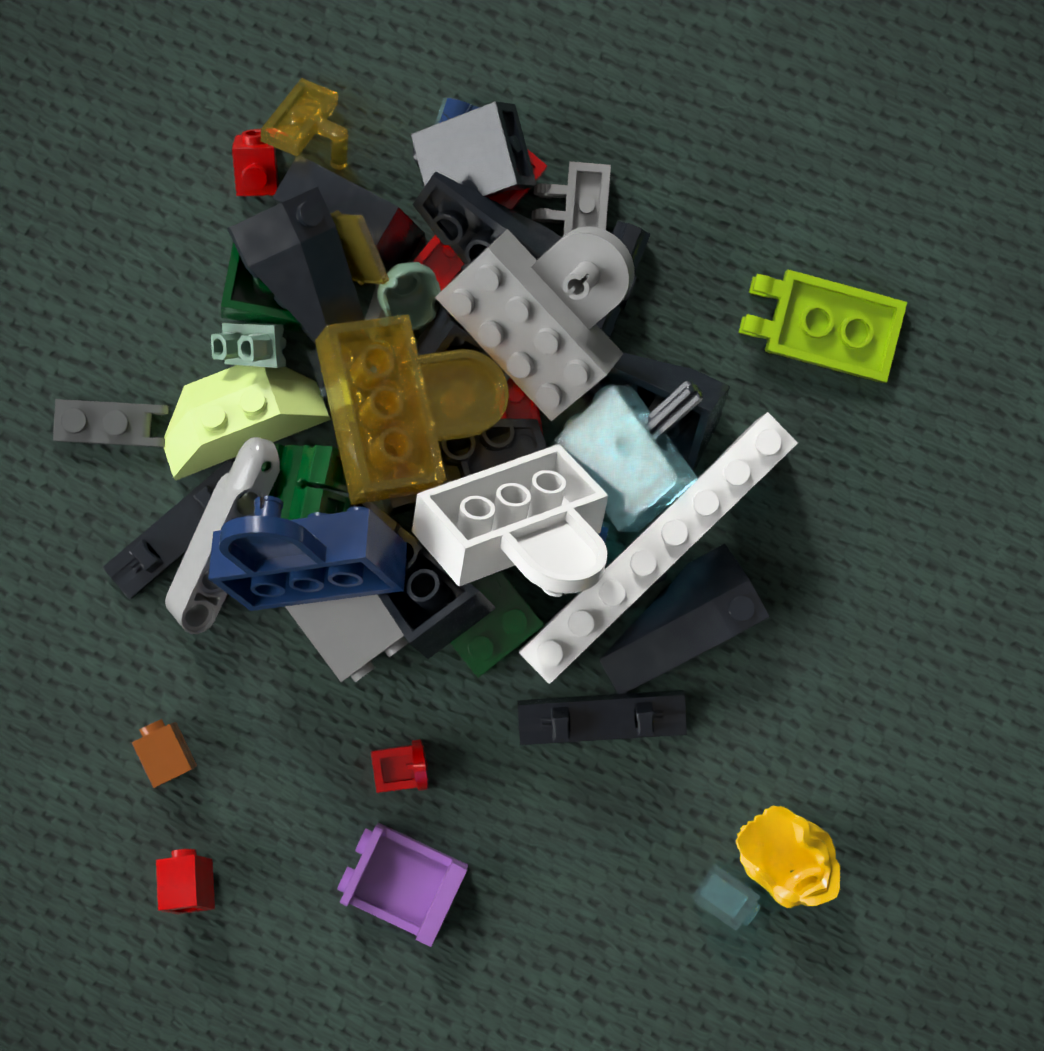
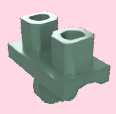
[211,322,286,368]

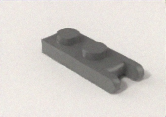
[53,399,169,447]

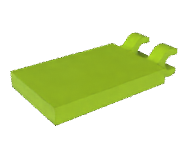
[738,269,907,383]

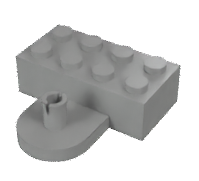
[435,227,634,421]

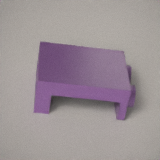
[337,822,468,947]

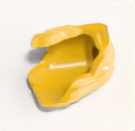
[736,806,840,908]

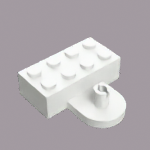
[412,444,609,597]

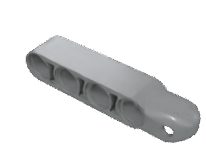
[165,437,280,634]

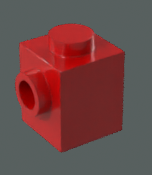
[156,849,215,914]

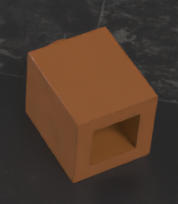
[131,719,197,788]

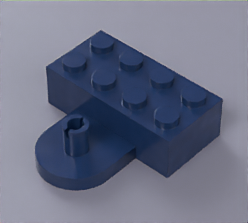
[208,496,407,611]

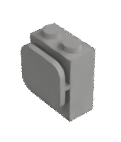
[285,595,409,682]

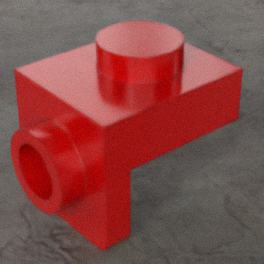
[232,129,279,196]

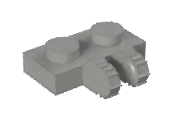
[531,162,611,236]

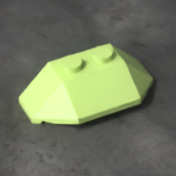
[164,365,331,480]

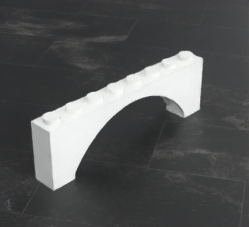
[519,412,798,684]

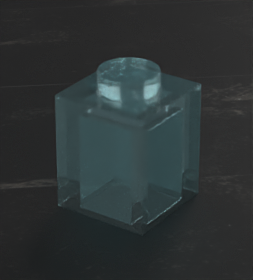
[692,862,761,931]

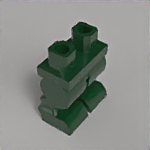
[261,444,361,520]

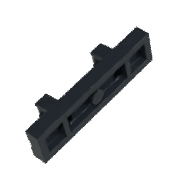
[102,459,244,599]
[517,690,687,745]

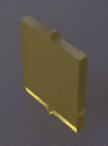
[330,210,389,285]

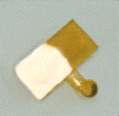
[261,78,349,170]

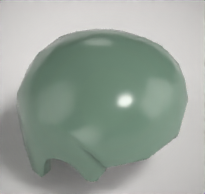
[377,262,441,331]

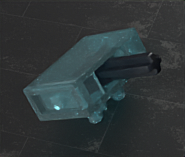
[554,380,703,532]

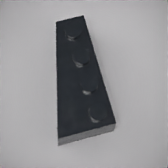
[350,493,496,659]

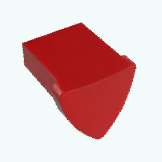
[371,739,429,793]

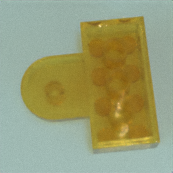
[315,314,509,505]

